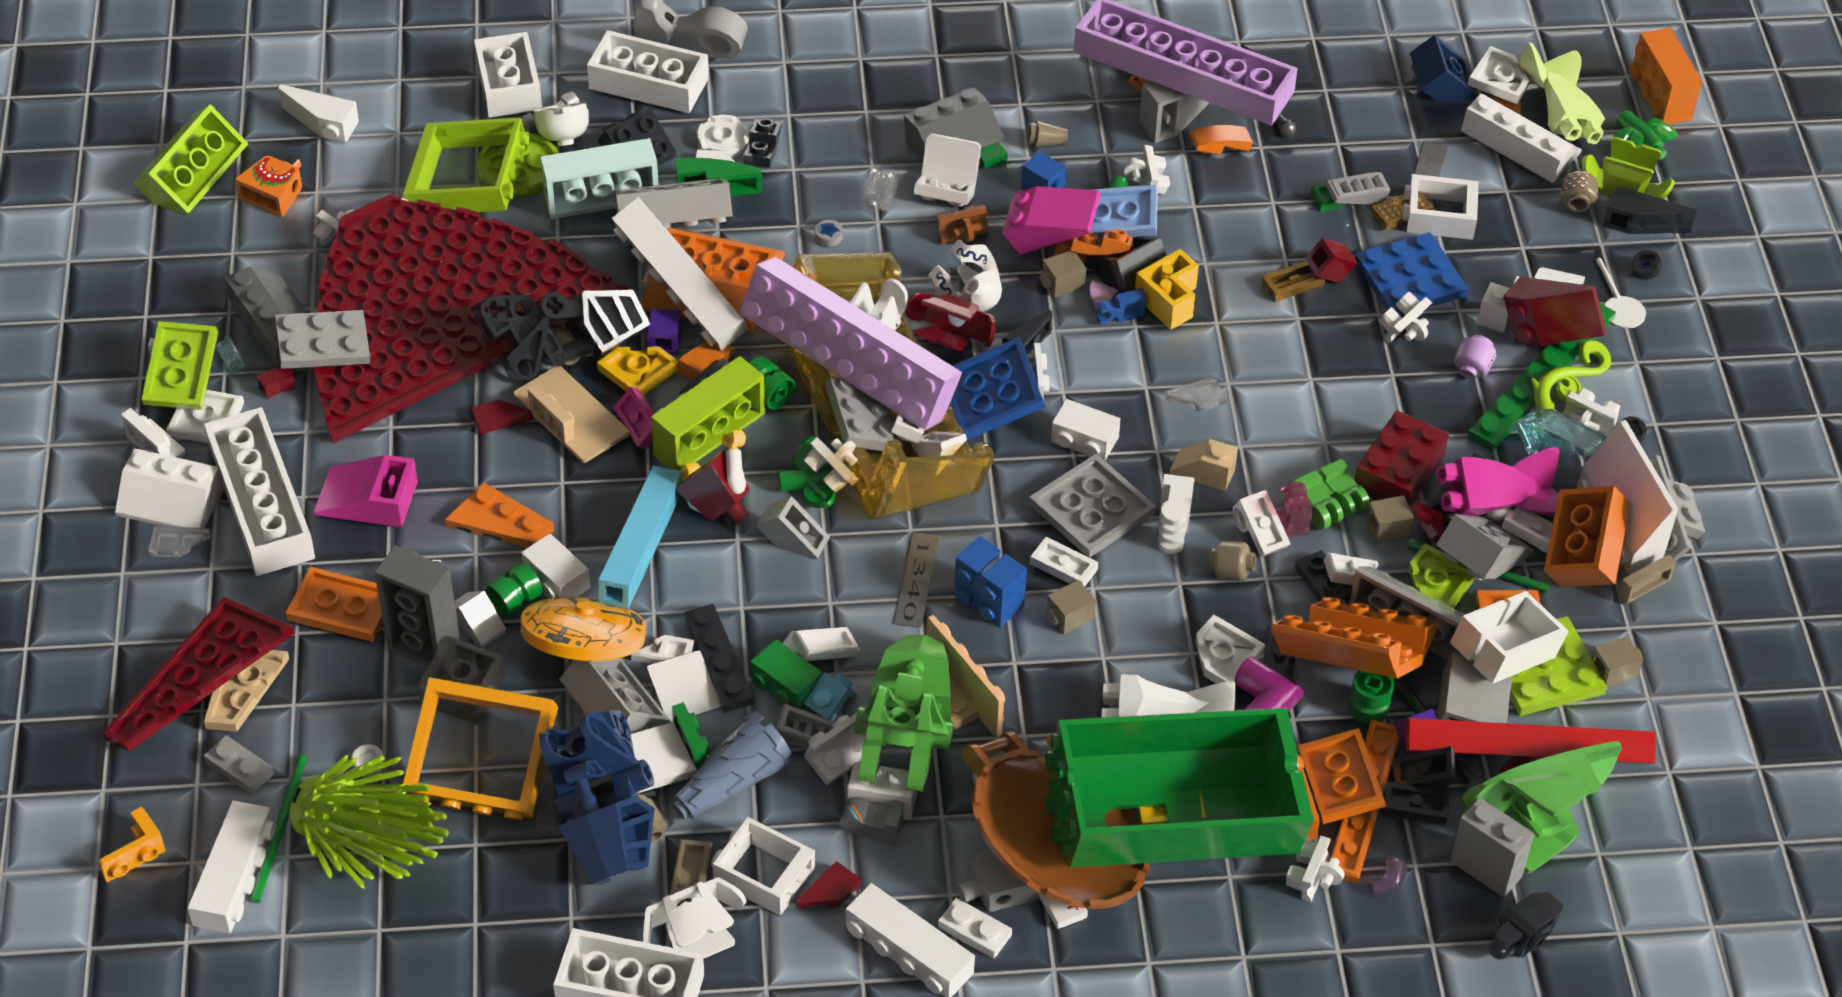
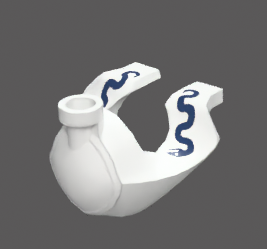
[928,239,1002,312]

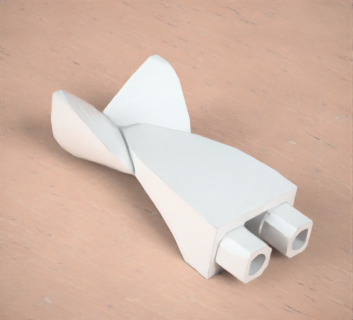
[1101,674,1236,718]

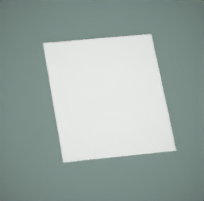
[647,650,721,723]

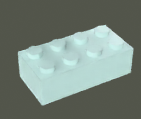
[540,138,658,219]

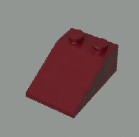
[1503,276,1607,346]

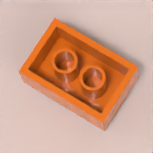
[1630,27,1702,124]
[1544,486,1631,587]

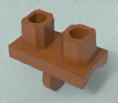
[936,205,989,245]

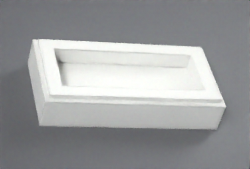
[791,627,860,661]

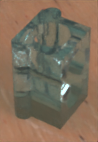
[215,336,246,374]

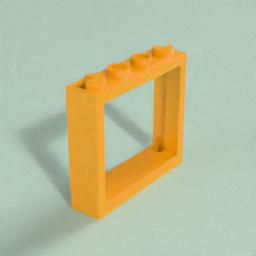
[403,677,559,821]

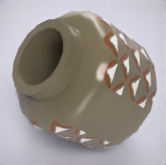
[1561,171,1598,212]

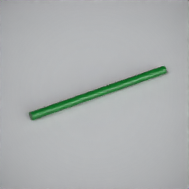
[250,754,308,903]

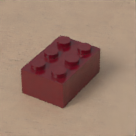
[1354,410,1450,507]

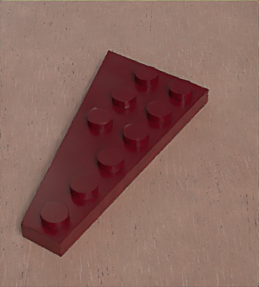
[102,597,295,751]

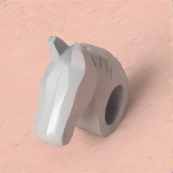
[631,0,748,59]

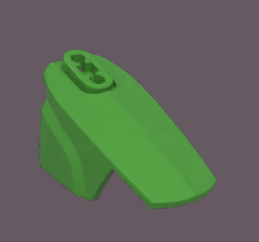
[1461,741,1622,873]

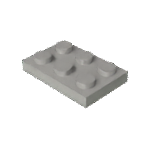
[275,310,370,369]
[826,376,902,454]

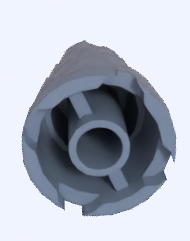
[672,711,793,819]

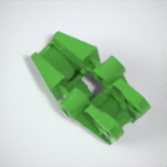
[854,635,954,791]

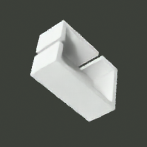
[1450,591,1569,684]

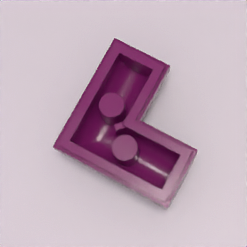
[1234,656,1304,712]

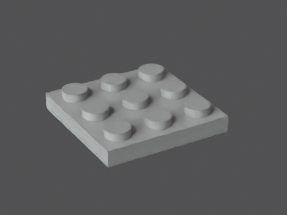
[1029,454,1156,558]

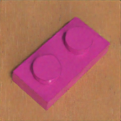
[613,387,654,449]

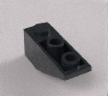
[1603,185,1697,234]

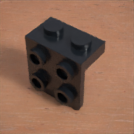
[597,108,676,166]

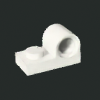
[1233,490,1290,557]

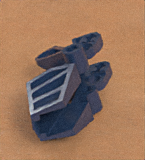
[539,710,655,885]

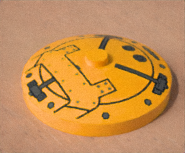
[520,596,646,661]

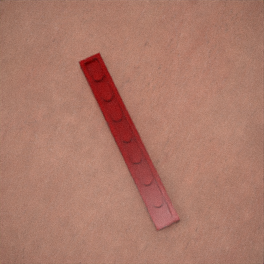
[1406,718,1656,764]

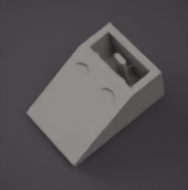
[1139,81,1209,143]

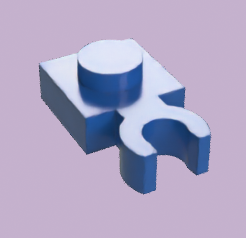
[1096,288,1146,324]

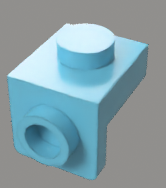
[804,672,858,721]

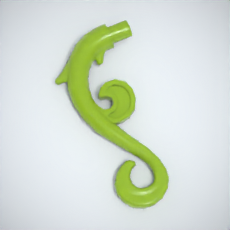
[1531,340,1611,435]

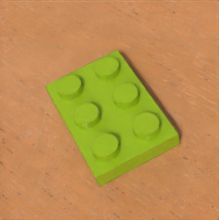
[141,321,218,410]

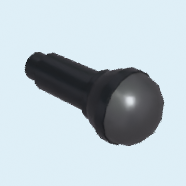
[1274,113,1296,138]

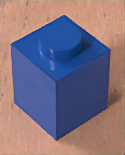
[1021,151,1066,189]

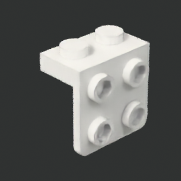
[914,133,981,206]

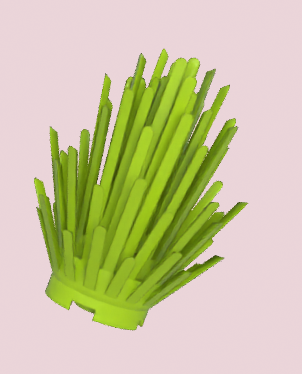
[290,755,449,889]

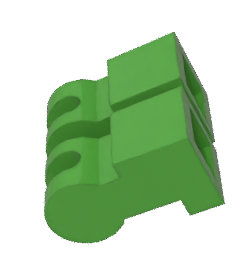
[1290,459,1370,530]

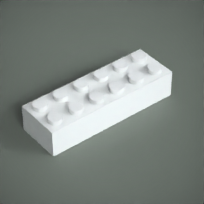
[204,407,315,576]

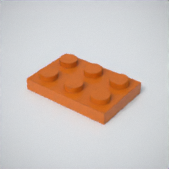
[286,567,383,642]
[1298,728,1386,824]

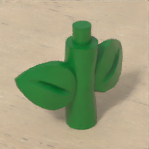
[1614,110,1678,160]
[777,435,850,508]

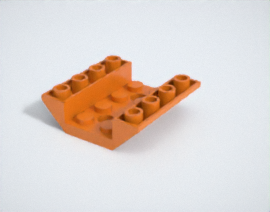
[642,228,785,334]
[1271,597,1437,679]

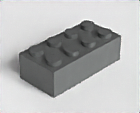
[375,545,461,672]

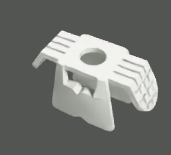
[850,278,908,330]
[643,877,746,959]

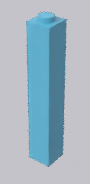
[599,466,682,609]

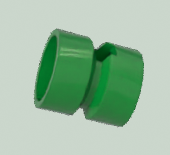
[749,356,795,410]
[484,562,543,618]
[1348,670,1394,724]

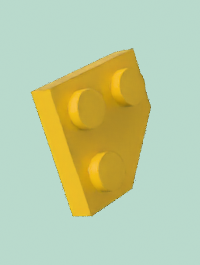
[597,347,678,396]

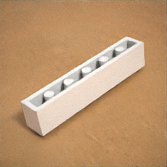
[612,197,748,351]

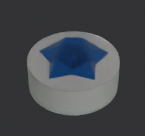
[815,220,843,247]

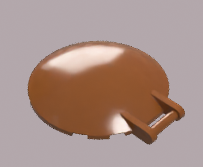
[962,731,1150,909]

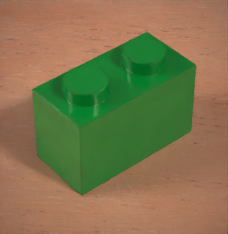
[751,639,822,710]

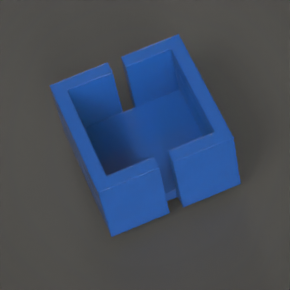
[954,536,1027,628]

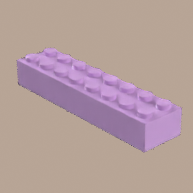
[1074,0,1298,126]
[739,257,962,430]

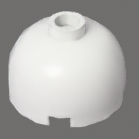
[533,102,589,146]

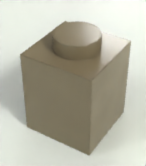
[1040,251,1086,298]
[1366,496,1416,543]
[1046,580,1096,635]
[1592,636,1643,688]

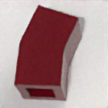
[256,366,296,399]

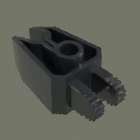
[1489,892,1564,960]

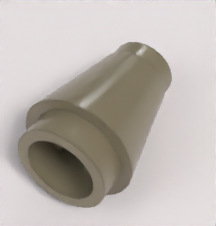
[1027,121,1068,148]

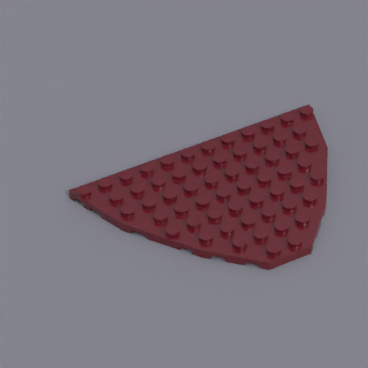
[313,194,630,444]

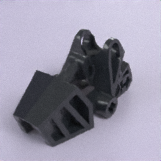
[473,290,650,382]

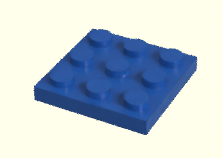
[1354,232,1469,315]
[950,337,1046,441]

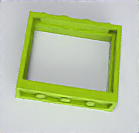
[403,118,529,212]

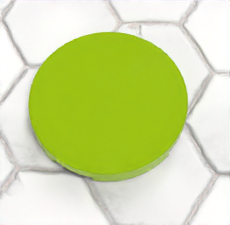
[478,133,559,197]

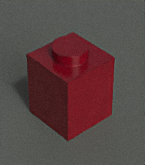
[1305,238,1357,283]

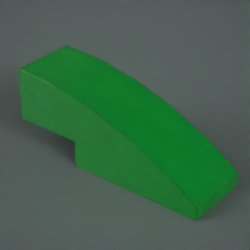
[675,158,762,196]

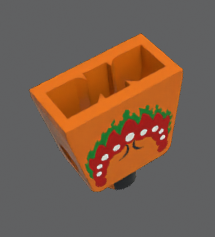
[235,155,302,218]

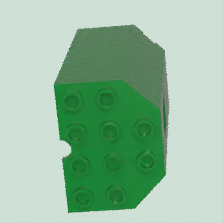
[1045,708,1314,868]

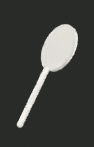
[1596,258,1646,328]

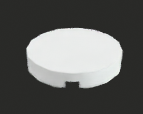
[696,115,750,158]

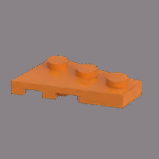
[445,483,555,548]

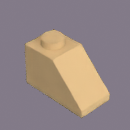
[1169,439,1238,492]

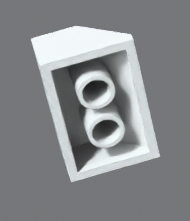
[115,448,224,535]

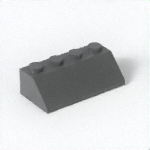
[224,266,307,367]

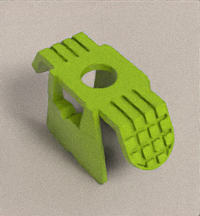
[1582,137,1675,199]

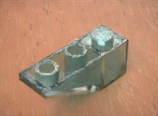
[1514,409,1605,456]

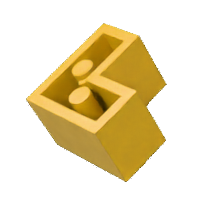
[1135,249,1199,330]

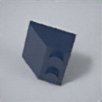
[1410,34,1478,102]

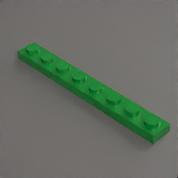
[1468,303,1616,452]

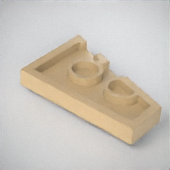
[204,650,289,732]

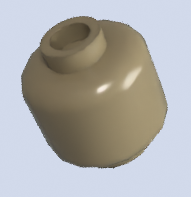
[1209,541,1256,581]

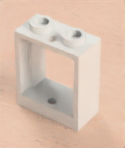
[1402,174,1479,240]
[711,817,815,916]

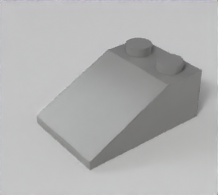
[1436,514,1535,581]

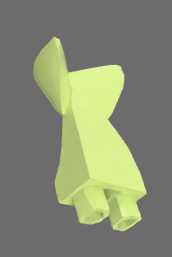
[1519,43,1605,144]

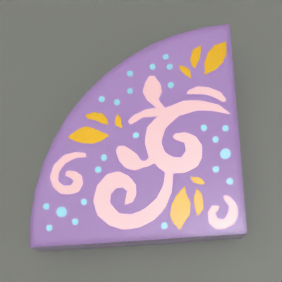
[1090,280,1118,312]

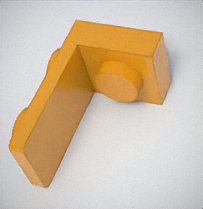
[99,807,166,882]

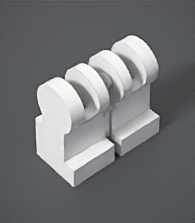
[1158,474,1194,554]

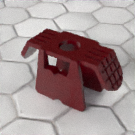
[905,293,996,351]

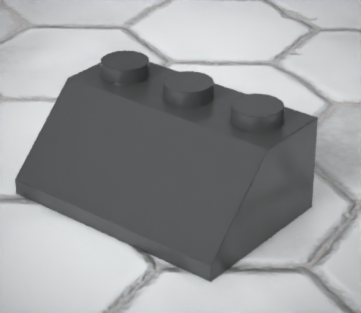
[904,88,1004,158]

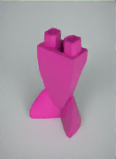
[1436,448,1560,518]

